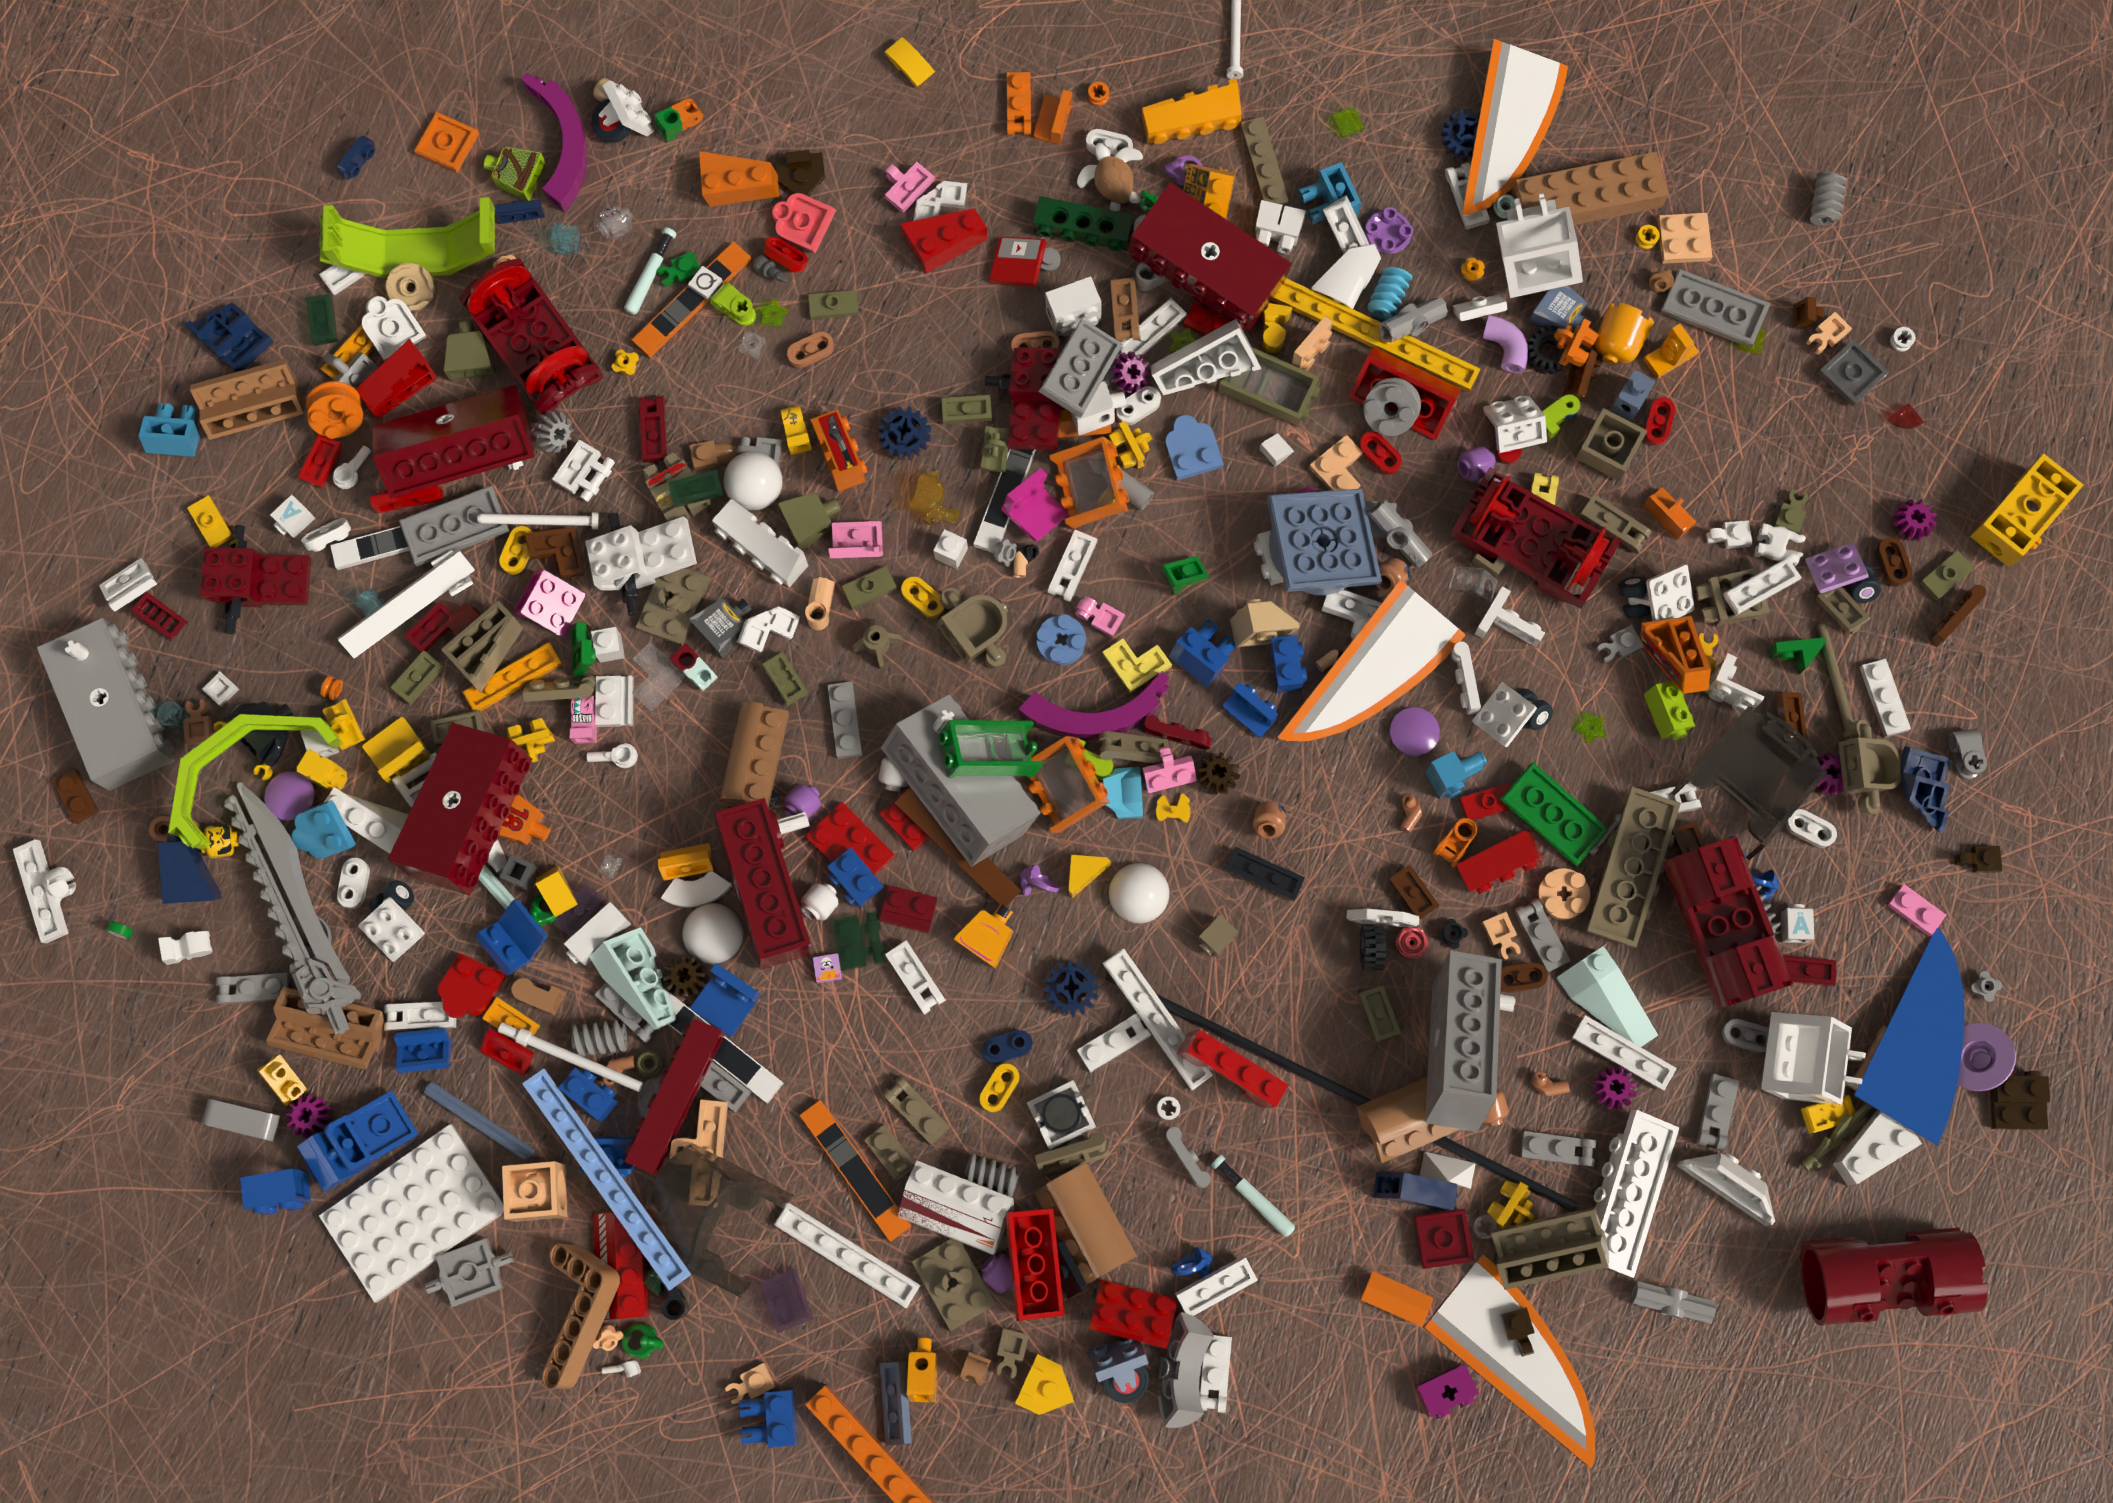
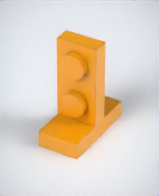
[1643,324,1699,379]

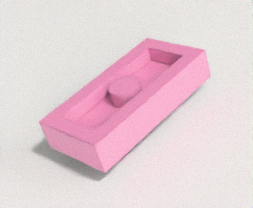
[1887,884,1946,936]

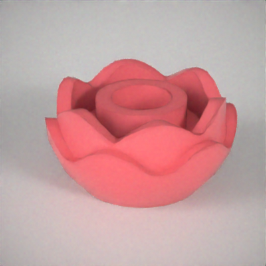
[1396,927,1428,958]

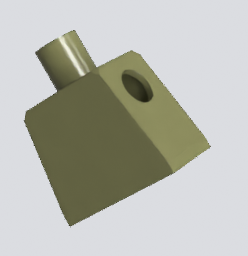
[444,321,496,381]
[778,493,841,550]

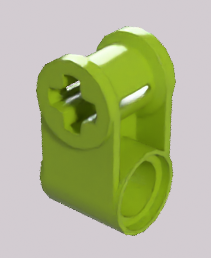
[709,282,756,326]

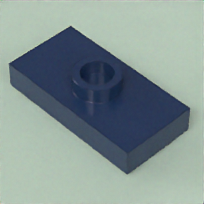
[494,199,545,224]

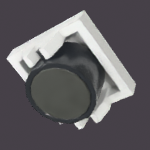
[1027,1080,1096,1150]

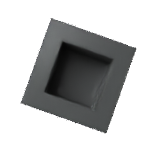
[500,854,540,892]

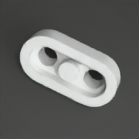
[1086,129,1133,157]
[1116,386,1161,426]
[301,518,351,552]
[1786,809,1837,848]
[337,858,370,909]

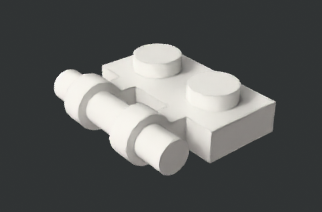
[552,440,615,503]

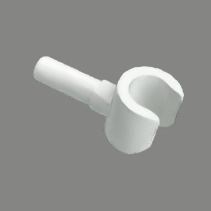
[602,1360,641,1378]

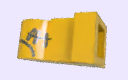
[781,405,812,455]

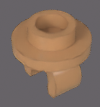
[1649,267,1674,292]

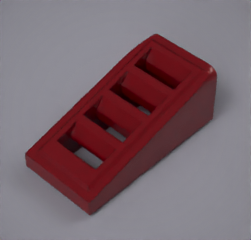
[130,592,188,641]

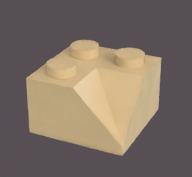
[1230,599,1300,648]

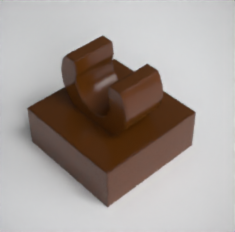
[1793,297,1824,329]

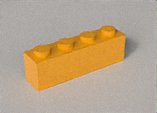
[1142,78,1242,144]

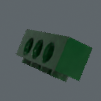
[1033,196,1133,251]

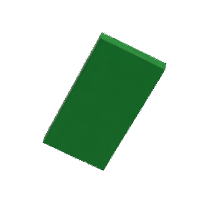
[1499,762,1609,867]

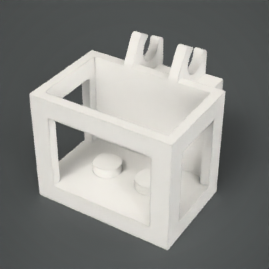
[1496,193,1583,298]
[1761,1012,1866,1105]

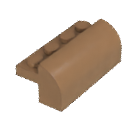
[190,359,304,440]
[719,702,789,807]
[266,987,384,1070]
[1357,1077,1461,1163]
[1034,1163,1137,1284]

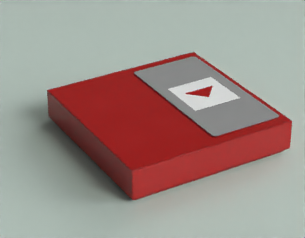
[989,236,1047,287]

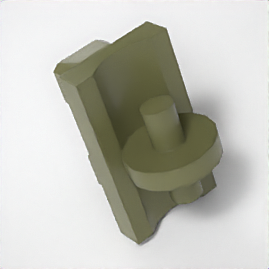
[981,426,1009,472]

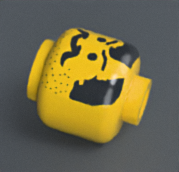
[202,824,239,858]

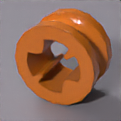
[1088,81,1109,106]
[320,676,343,701]

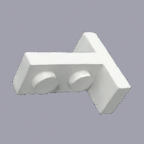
[1475,587,1545,647]

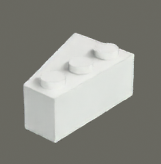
[1833,1109,1922,1186]

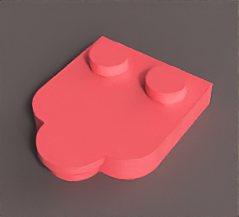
[772,193,836,254]

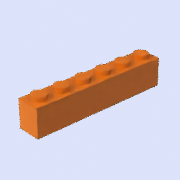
[805,1385,935,1503]

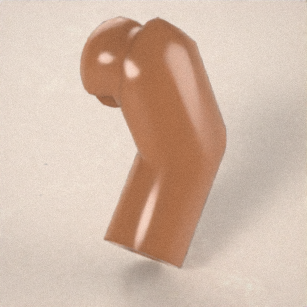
[1531,1071,1570,1096]

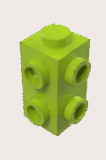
[1643,681,1695,740]

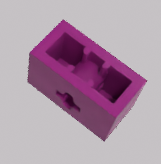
[1414,1364,1479,1419]

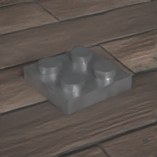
[1818,339,1889,406]

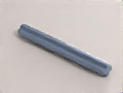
[424,1082,535,1161]

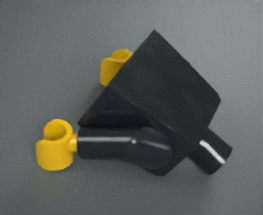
[214,701,293,780]

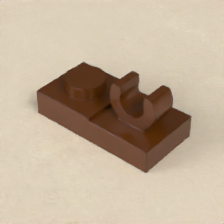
[1562,349,1601,399]

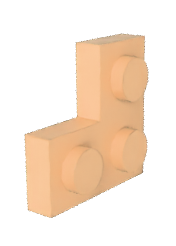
[1309,435,1363,491]

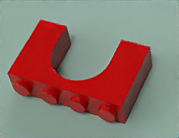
[1176,1029,1289,1108]

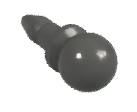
[753,255,788,282]

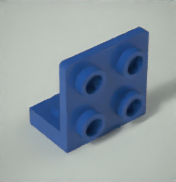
[475,899,547,976]
[691,963,762,1037]

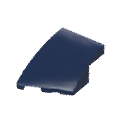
[184,303,274,372]
[1901,746,1951,833]

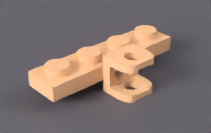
[670,1099,728,1207]

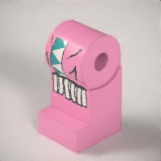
[570,696,597,744]

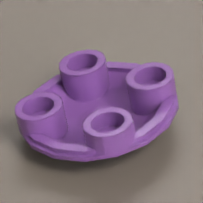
[1364,207,1413,254]
[1389,707,1440,757]
[264,771,316,821]

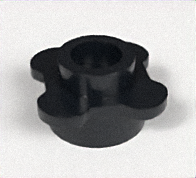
[1437,919,1468,949]

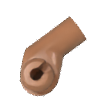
[1400,794,1422,833]
[602,1055,636,1085]

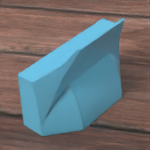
[1103,767,1143,819]

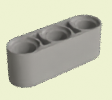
[200,1099,281,1141]

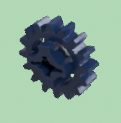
[1441,109,1480,161]
[878,407,931,460]
[1044,961,1099,1017]

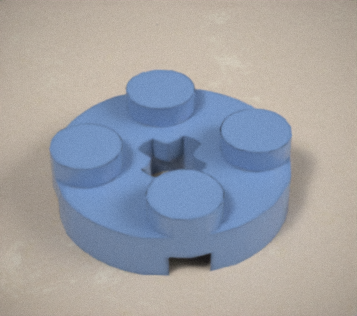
[1037,614,1086,665]

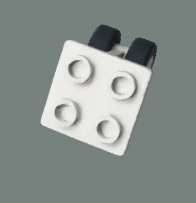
[1618,564,1695,621]
[1472,682,1553,747]
[359,880,425,962]

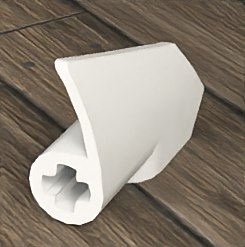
[1311,244,1381,309]

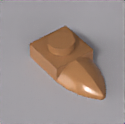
[690,440,737,471]

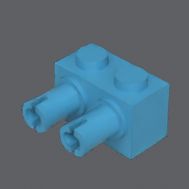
[1298,162,1361,225]
[139,403,200,457]
[1425,751,1487,799]

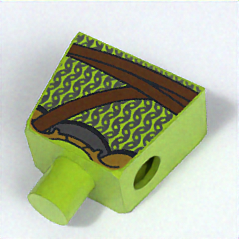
[484,147,546,201]

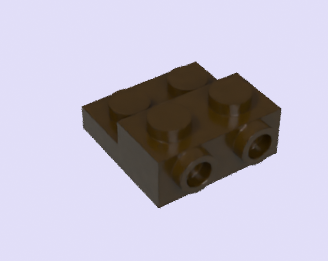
[1990,1071,2050,1130]

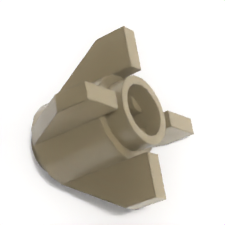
[852,619,903,669]

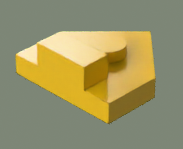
[1015,1354,1074,1415]

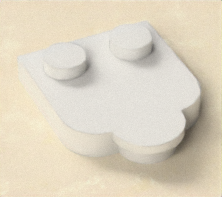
[362,296,426,362]

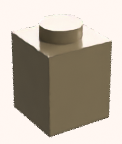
[1198,915,1239,958]

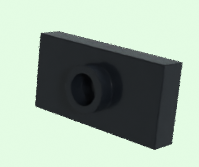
[1057,1241,1088,1299]

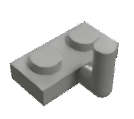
[323,352,379,389]

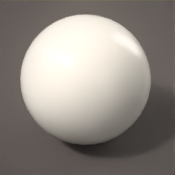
[723,451,783,510]
[1109,863,1170,923]
[682,903,744,964]

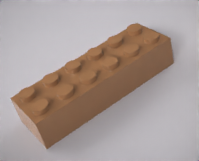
[1512,151,1669,225]

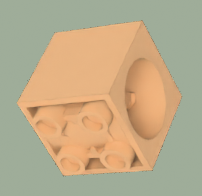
[502,1161,568,1222]

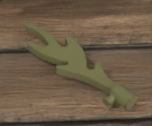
[1801,1103,1873,1171]

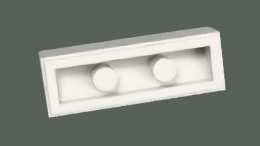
[1323,196,1369,254]

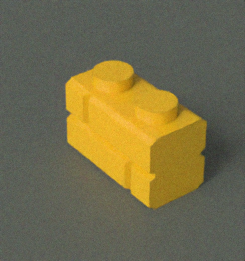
[297,749,347,792]

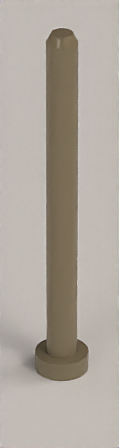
[1817,623,1853,740]

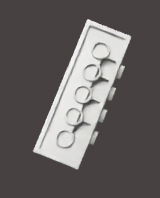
[1594,1109,1679,1278]

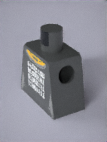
[689,598,752,659]

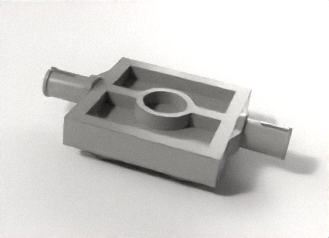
[425,1238,514,1307]

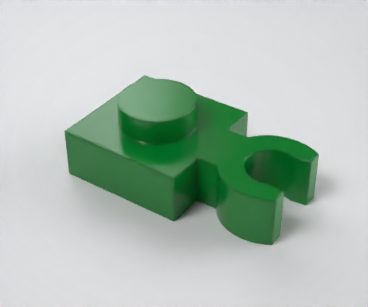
[657,251,700,287]

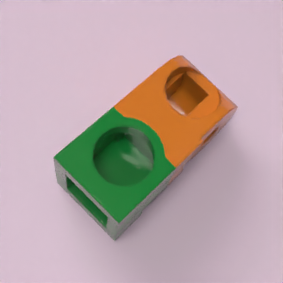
[655,99,704,143]

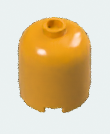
[1594,303,1654,365]

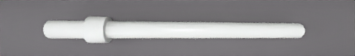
[498,1022,643,1092]

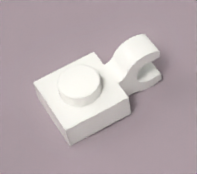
[1706,521,1752,549]

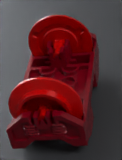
[459,258,604,415]
[1450,467,1621,609]

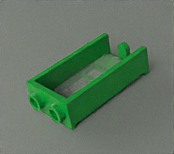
[939,720,1043,778]

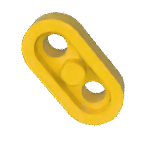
[499,526,532,575]
[901,577,945,619]
[980,1064,1019,1113]

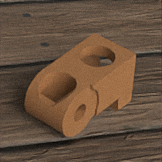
[512,978,565,1016]
[959,1352,992,1386]

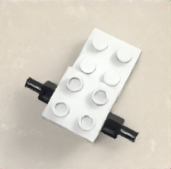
[586,513,697,616]

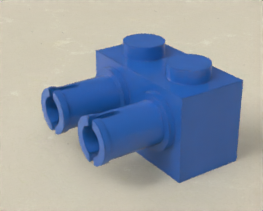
[1169,620,1236,688]
[739,1390,798,1448]

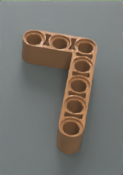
[542,1244,620,1389]

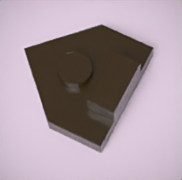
[775,150,825,197]

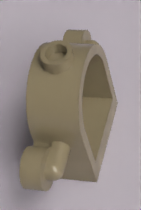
[936,588,1008,669]
[1838,720,1902,816]

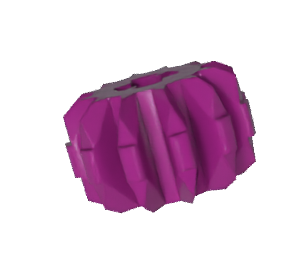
[1109,351,1151,393]
[1892,499,1937,541]
[1808,752,1844,796]
[1592,1066,1637,1110]
[285,1094,332,1139]

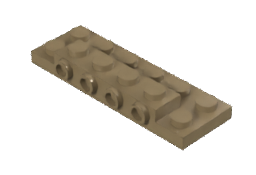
[1585,787,1681,948]

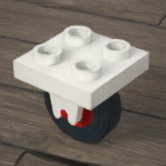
[591,80,654,143]

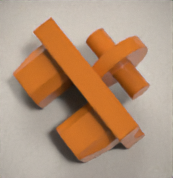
[1554,318,1599,367]

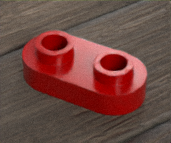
[763,237,808,273]
[1644,397,1676,446]
[1359,431,1402,475]

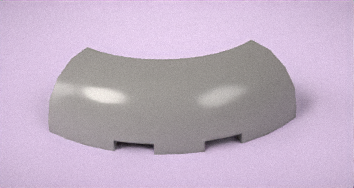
[1158,1312,1214,1428]

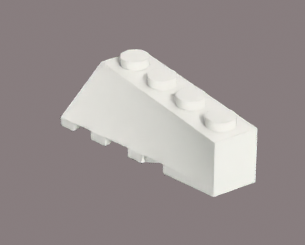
[1150,319,1261,395]
[712,499,808,588]
[323,787,409,854]

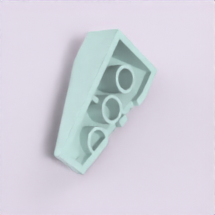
[589,927,676,1030]
[1556,946,1658,1047]

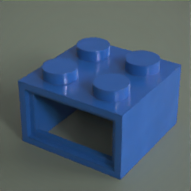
[240,1169,311,1215]

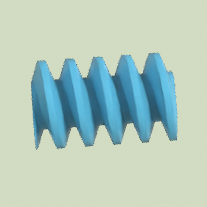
[1367,267,1413,322]

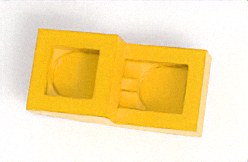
[884,37,935,88]

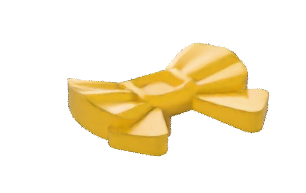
[1156,793,1191,823]

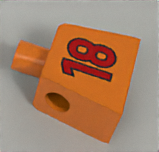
[499,795,551,846]

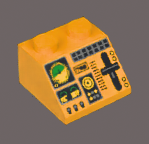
[1183,164,1236,219]

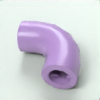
[1482,315,1528,374]

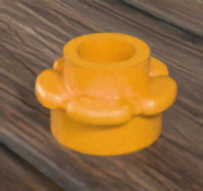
[1461,258,1485,281]

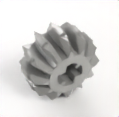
[531,411,574,453]

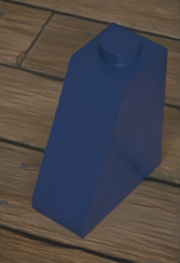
[158,836,222,904]
[1373,1172,1457,1210]

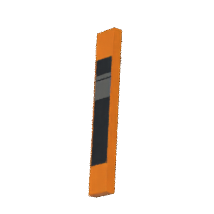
[632,241,752,358]
[799,1100,912,1242]

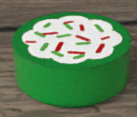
[105,921,133,940]

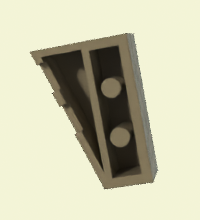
[441,600,523,693]

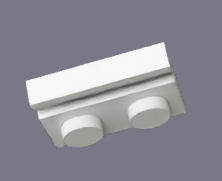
[99,558,157,612]
[595,675,634,727]

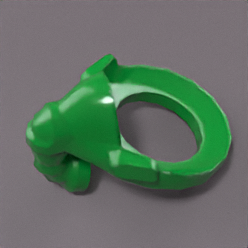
[530,893,561,927]
[622,1323,664,1359]

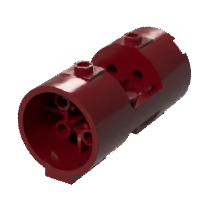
[1663,837,1793,1010]
[1799,1227,1988,1326]

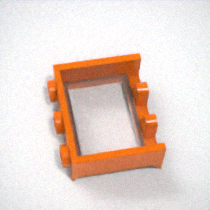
[1049,436,1129,530]
[1028,736,1110,833]

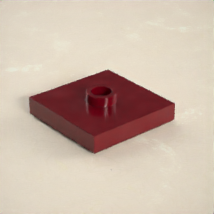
[1413,1209,1475,1269]

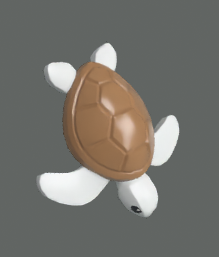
[1077,143,1143,212]

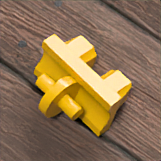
[1108,420,1152,469]
[322,699,365,750]
[507,718,555,763]
[257,1053,307,1106]
[1487,1180,1535,1228]

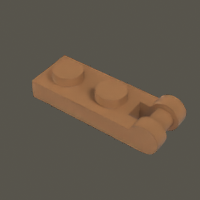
[1111,277,1141,342]

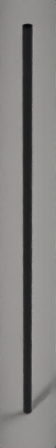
[1105,973,1578,1212]

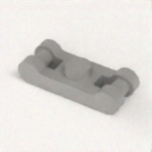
[1166,1127,1211,1188]

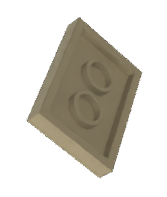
[636,568,711,646]
[912,1238,997,1332]

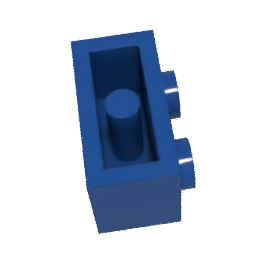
[1270,635,1307,693]
[558,1068,620,1123]

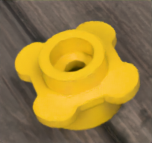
[612,349,639,375]

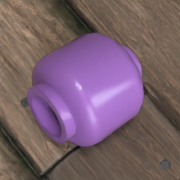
[1457,446,1495,482]
[783,784,821,819]
[981,1253,1013,1293]

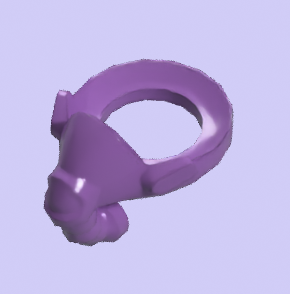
[1164,155,1203,186]
[1020,865,1059,896]

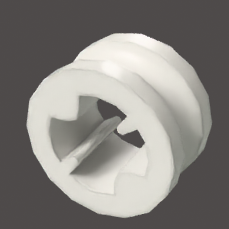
[1890,327,1916,352]
[1156,1097,1180,1120]

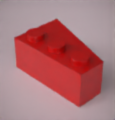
[900,208,988,274]
[356,338,438,420]
[1456,830,1545,895]

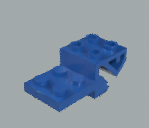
[297,1090,418,1193]

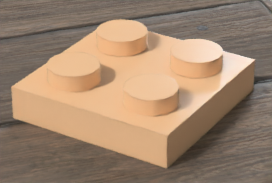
[1657,213,1712,264]
[1292,317,1333,371]

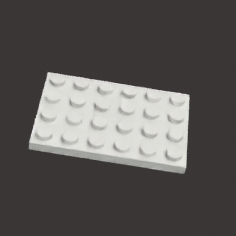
[319,1124,504,1303]

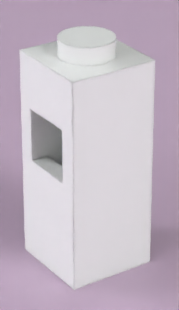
[564,902,631,966]

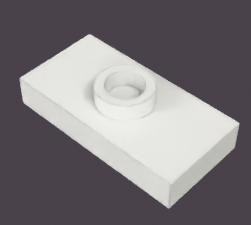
[1453,294,1507,321]

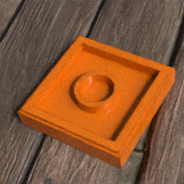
[414,112,479,173]

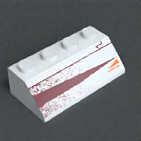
[898,1161,1015,1255]

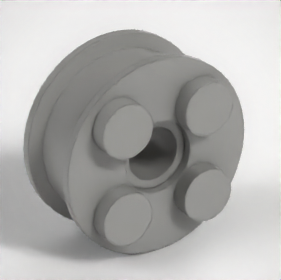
[1364,378,1421,436]

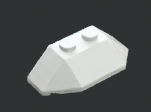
[1677,1153,1775,1226]

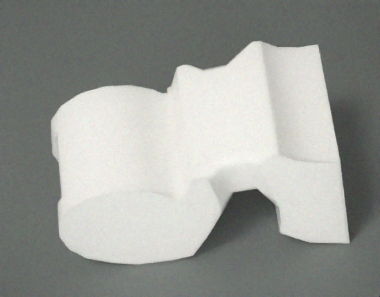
[158,931,213,965]

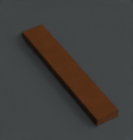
[894,787,1021,907]

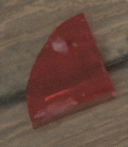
[1887,403,1924,429]

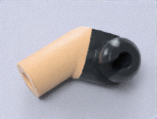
[1014,544,1039,578]
[1315,650,1344,672]

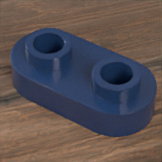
[337,136,375,180]
[982,1030,1033,1064]

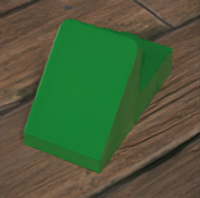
[1161,556,1209,595]
[1769,637,1826,674]

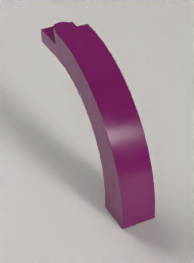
[521,73,588,212]
[1018,671,1170,740]

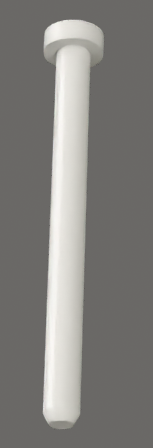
[1227,0,1243,79]
[477,512,598,530]

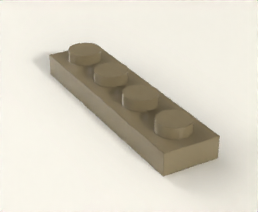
[1240,116,1289,207]

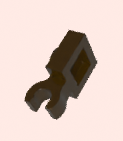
[1954,846,2003,873]
[1500,1307,1535,1357]

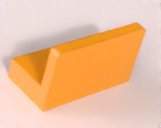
[658,843,714,881]

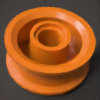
[306,381,363,439]

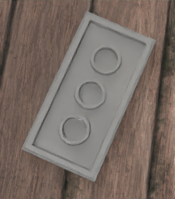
[1660,269,1771,348]
[1039,318,1123,418]
[399,485,509,566]

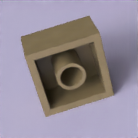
[1576,408,1647,481]

